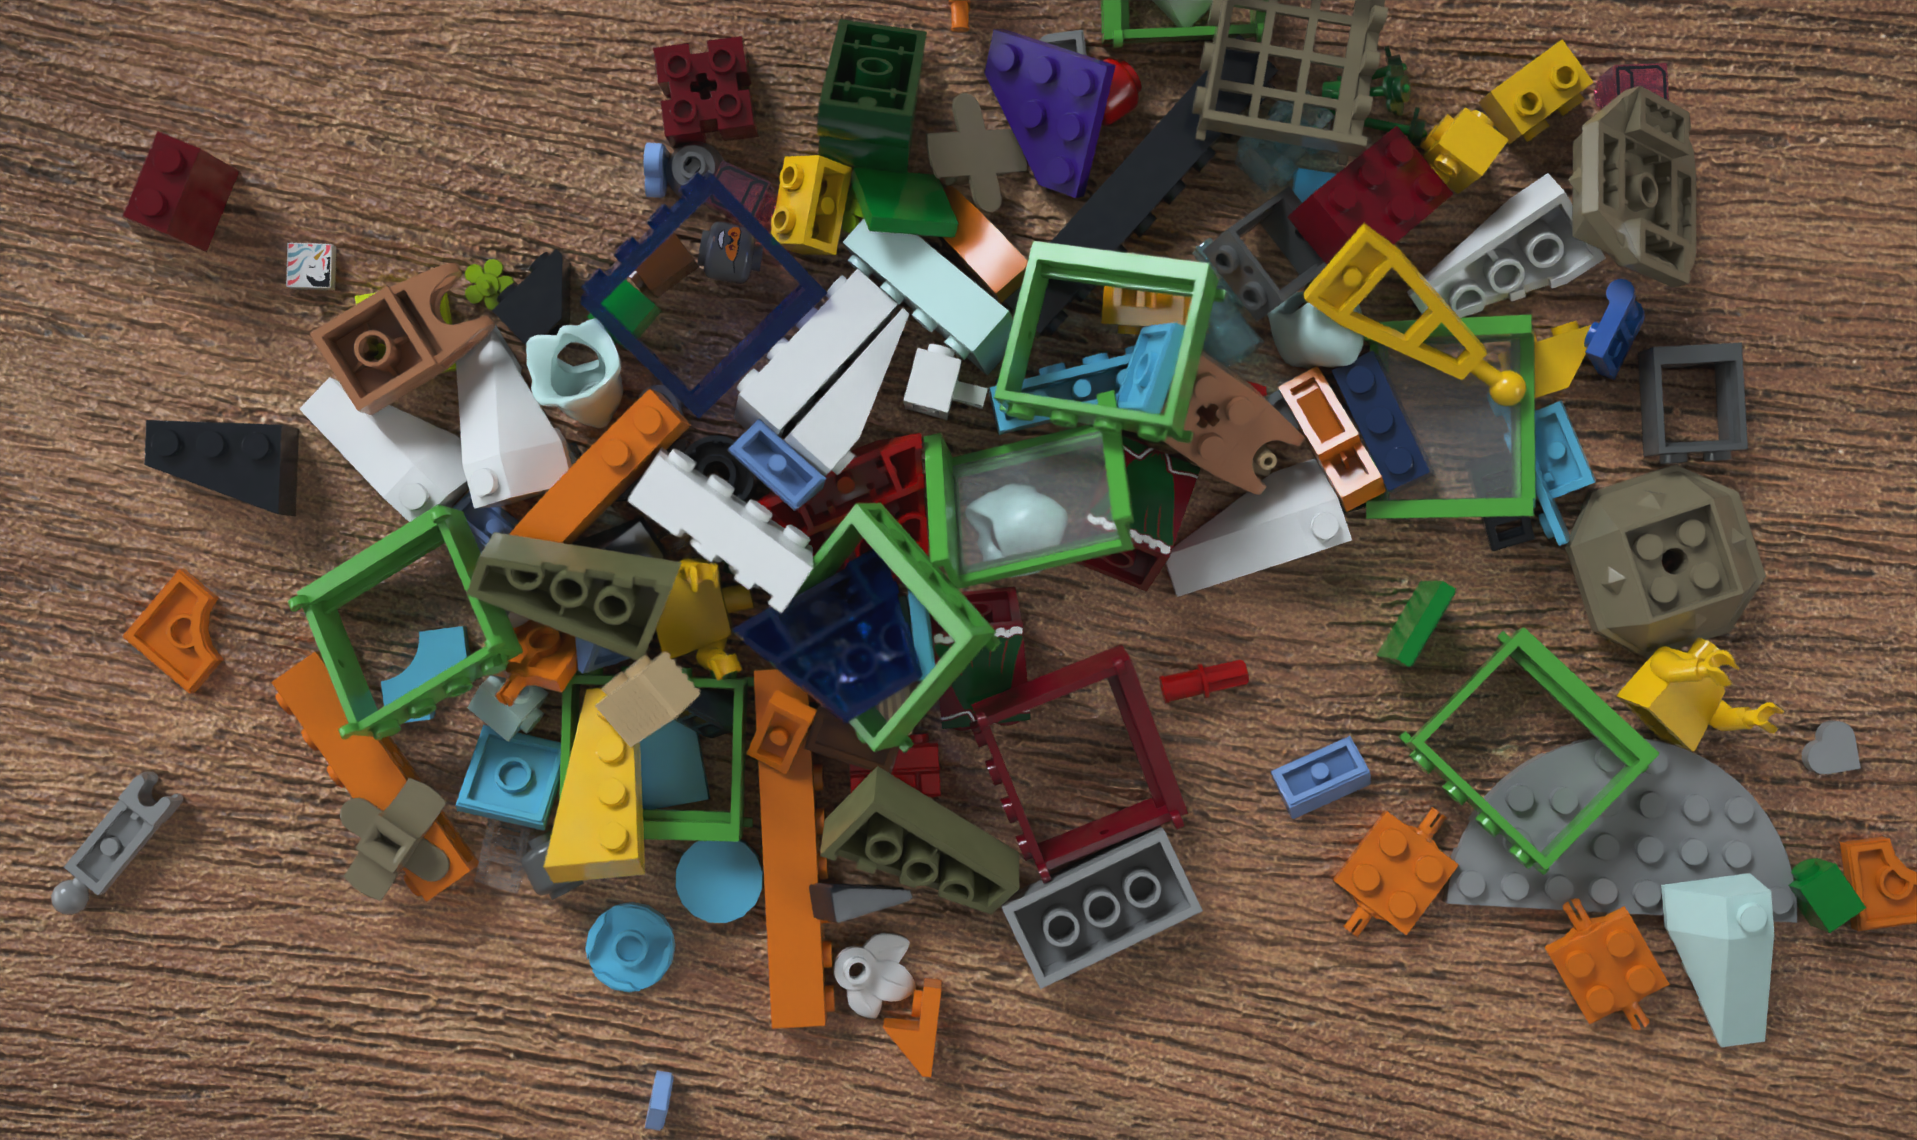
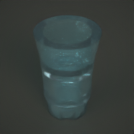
[1202,285,1265,368]

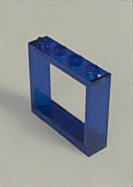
[580,170,827,418]

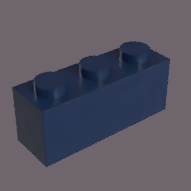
[1332,350,1436,494]

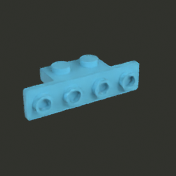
[1486,393,1596,546]

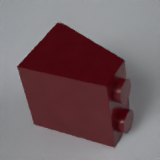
[122,131,240,252]

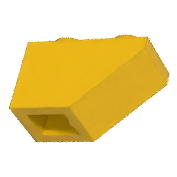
[1498,320,1591,398]

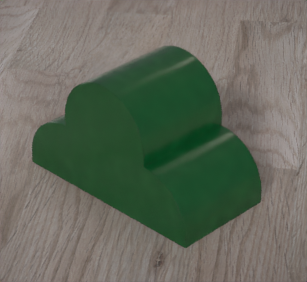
[817,19,927,174]

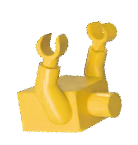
[656,558,754,681]
[1616,637,1784,752]

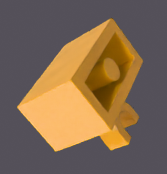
[1101,286,1192,335]

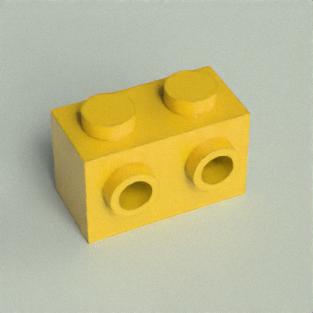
[1478,39,1594,145]
[1420,107,1509,194]
[769,155,852,255]

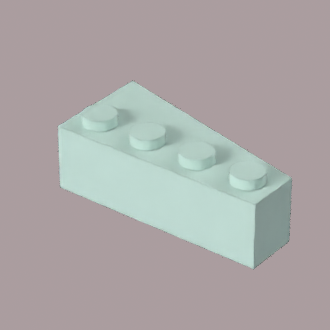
[843,219,1013,376]

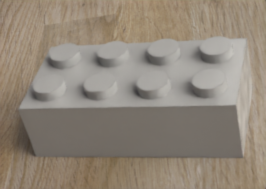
[1001,825,1203,989]

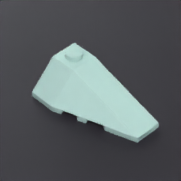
[1661,873,1774,1047]

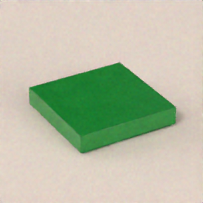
[850,167,959,238]
[1376,581,1456,667]

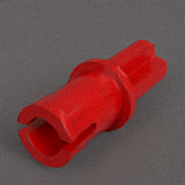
[1159,660,1249,704]

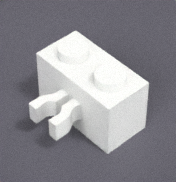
[903,344,988,420]

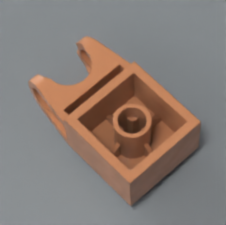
[309,263,495,415]
[1160,350,1305,495]

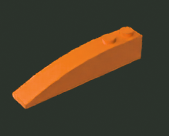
[509,388,691,544]

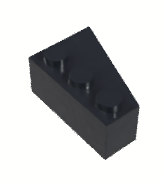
[144,420,299,516]

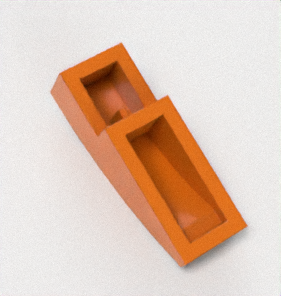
[937,186,1028,304]
[1278,366,1386,512]

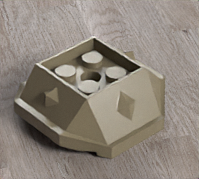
[1568,86,1696,288]
[1565,465,1766,659]

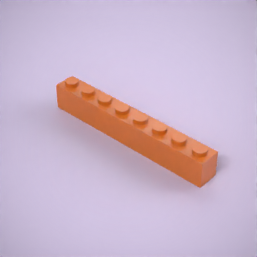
[753,667,835,1029]

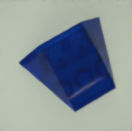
[731,548,923,724]

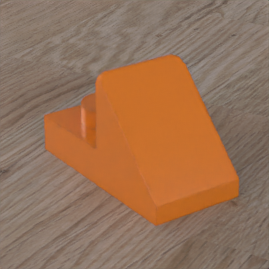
[746,690,817,774]
[883,978,942,1078]

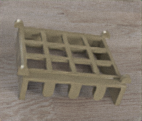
[1192,0,1388,166]

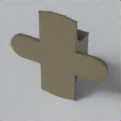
[926,93,1027,213]
[340,778,450,901]

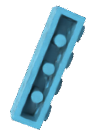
[988,345,1135,435]

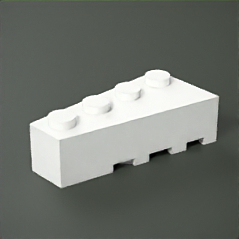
[734,269,898,438]
[628,447,813,613]

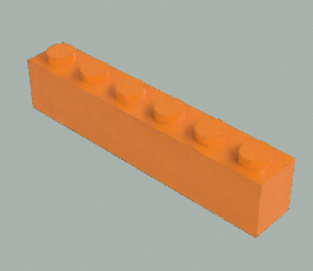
[271,651,481,902]

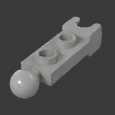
[51,771,183,915]

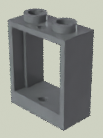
[1203,186,1327,322]
[1638,342,1748,464]

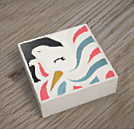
[286,243,336,290]

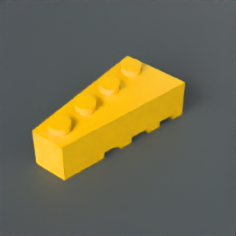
[544,688,645,883]

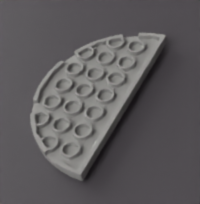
[1442,737,1797,923]

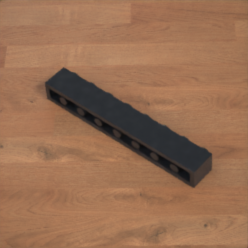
[1001,34,1278,339]

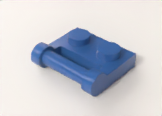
[1584,279,1645,380]

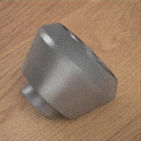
[666,142,726,202]

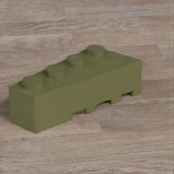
[466,532,682,660]
[820,766,1019,915]

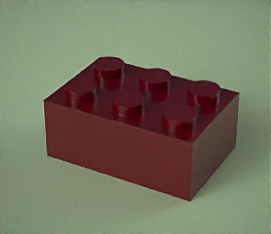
[1287,126,1453,265]

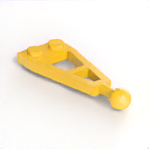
[1303,223,1526,406]

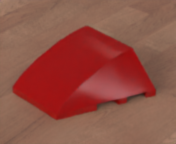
[756,433,929,605]

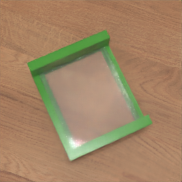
[1365,314,1536,519]
[924,390,1134,589]

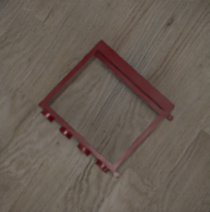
[969,644,1188,884]

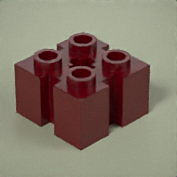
[653,36,759,148]

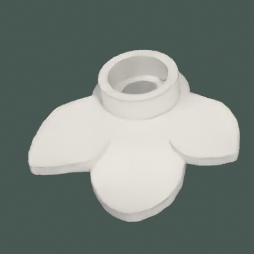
[833,933,916,1019]

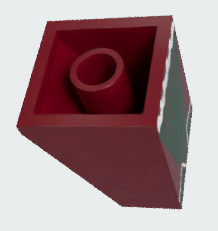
[1073,436,1201,592]
[930,586,1031,731]

